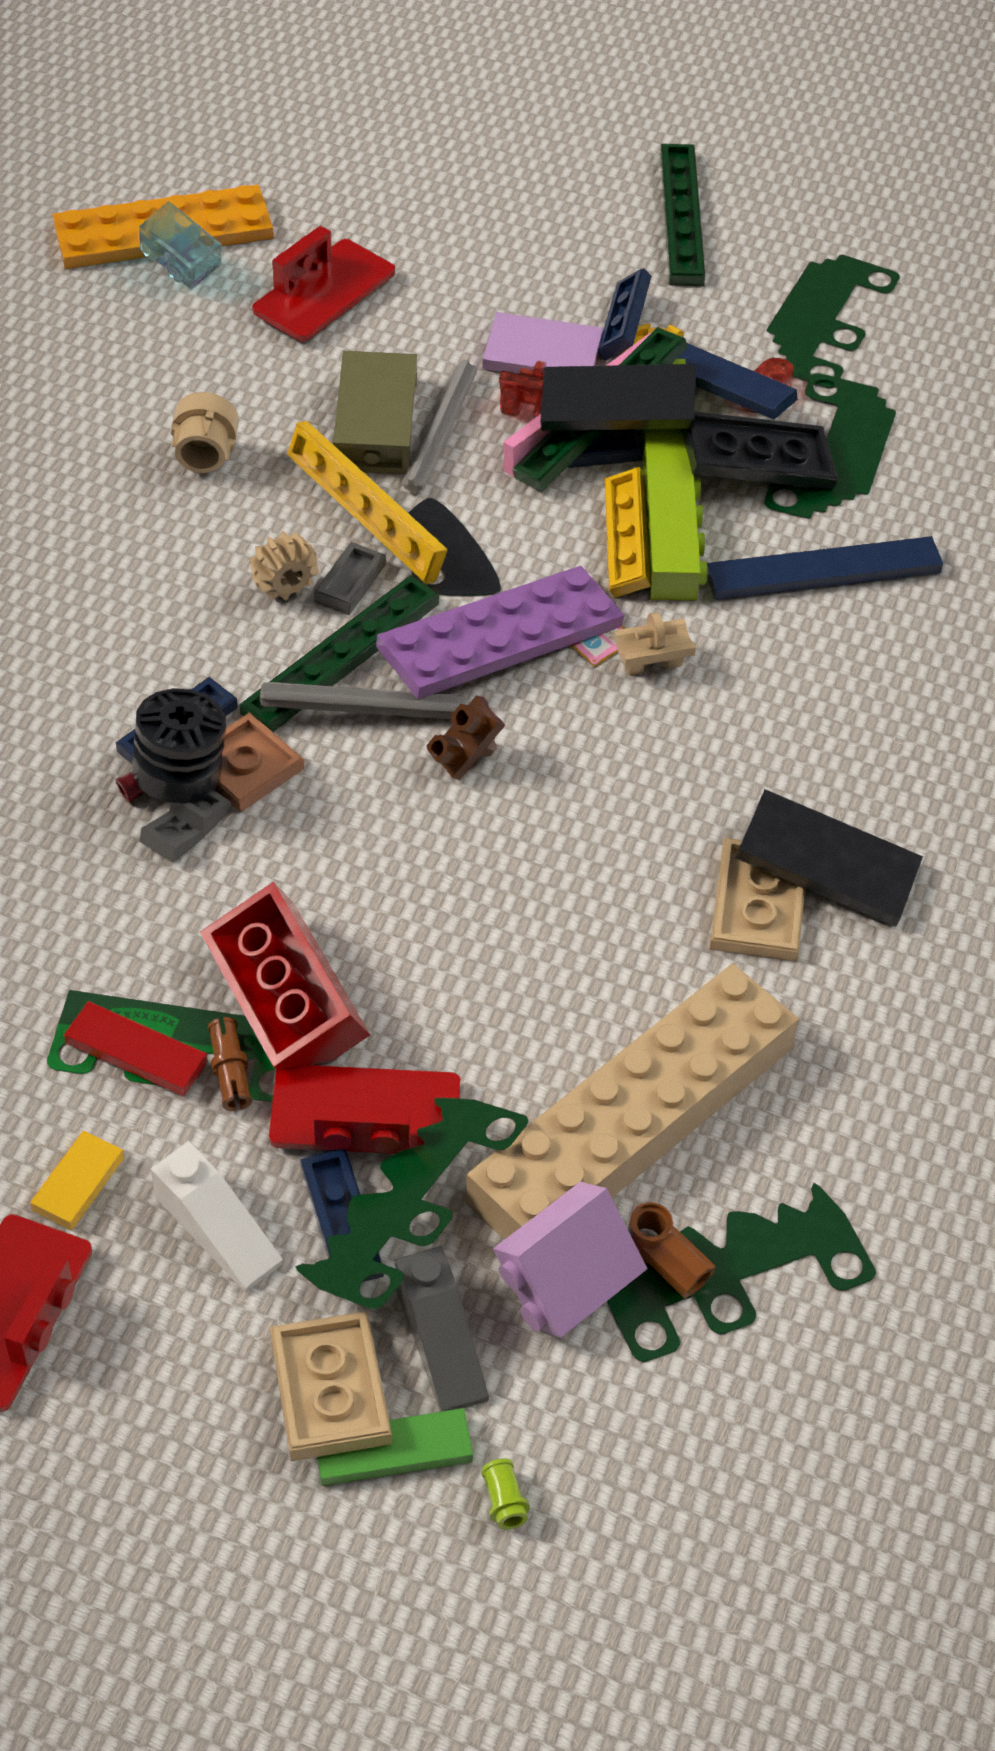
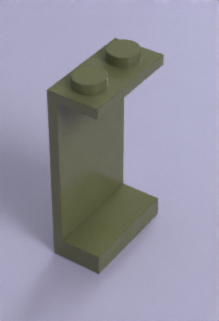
[333,351,417,474]

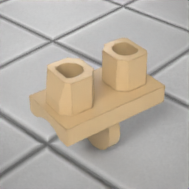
[613,612,696,676]

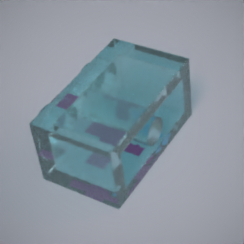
[139,201,221,290]

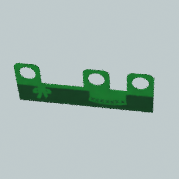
[47,990,276,1102]

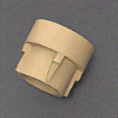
[171,392,239,473]

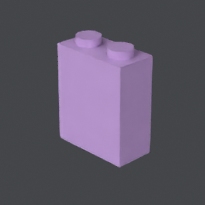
[493,1181,647,1338]

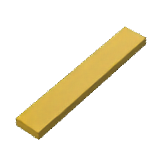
[287,421,448,584]

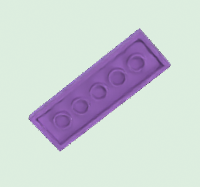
[376,565,624,700]

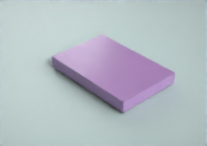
[482,312,603,378]

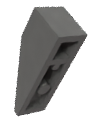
[395,1245,489,1412]

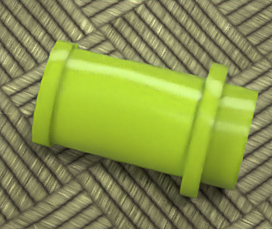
[481,1458,530,1530]

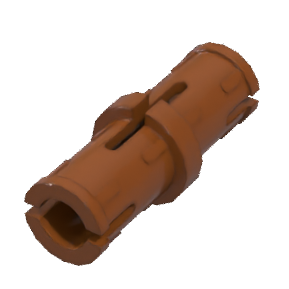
[208,1017,252,1111]

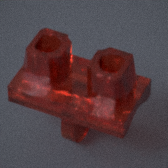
[499,360,547,419]

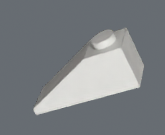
[150,1141,283,1293]

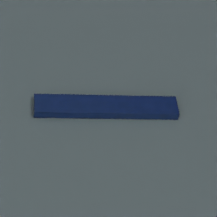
[707,536,943,600]

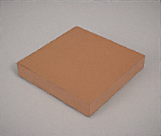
[215,712,305,813]

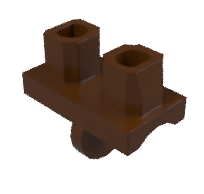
[427,695,505,780]

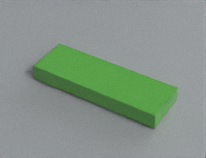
[317,1408,473,1486]

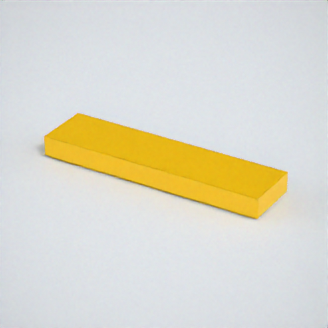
[605,467,651,598]

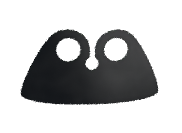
[408,497,501,595]

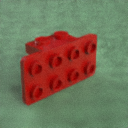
[252,225,395,342]
[269,1065,461,1154]
[0,1214,92,1412]

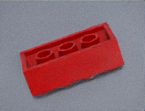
[200,882,370,1070]

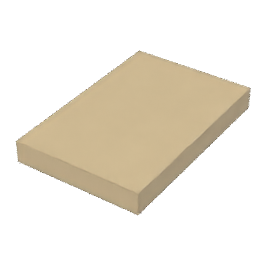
[710,838,805,962]
[270,1311,392,1461]

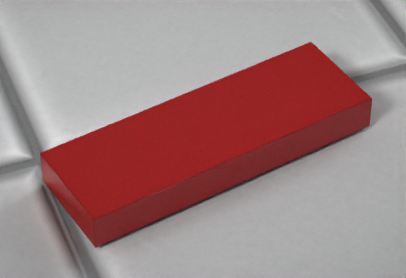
[64,1001,208,1097]

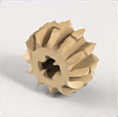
[249,531,319,601]

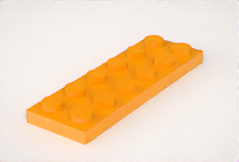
[52,184,274,269]

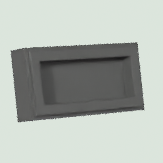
[314,542,386,615]

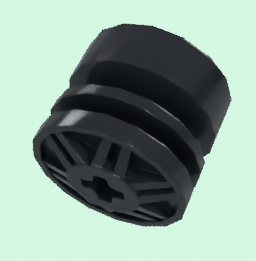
[132,688,226,803]

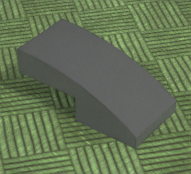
[139,791,231,862]

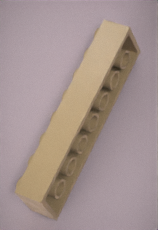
[465,963,799,1240]

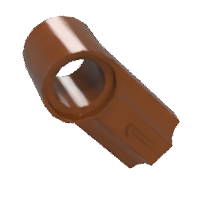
[628,1202,716,1298]

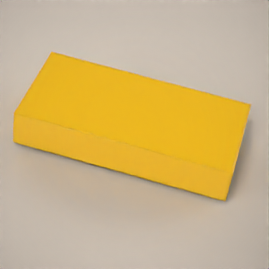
[30,1130,124,1231]

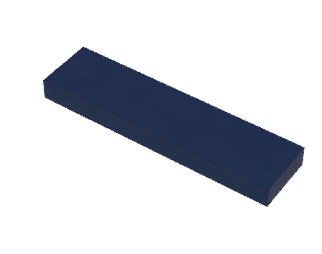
[677,343,798,420]

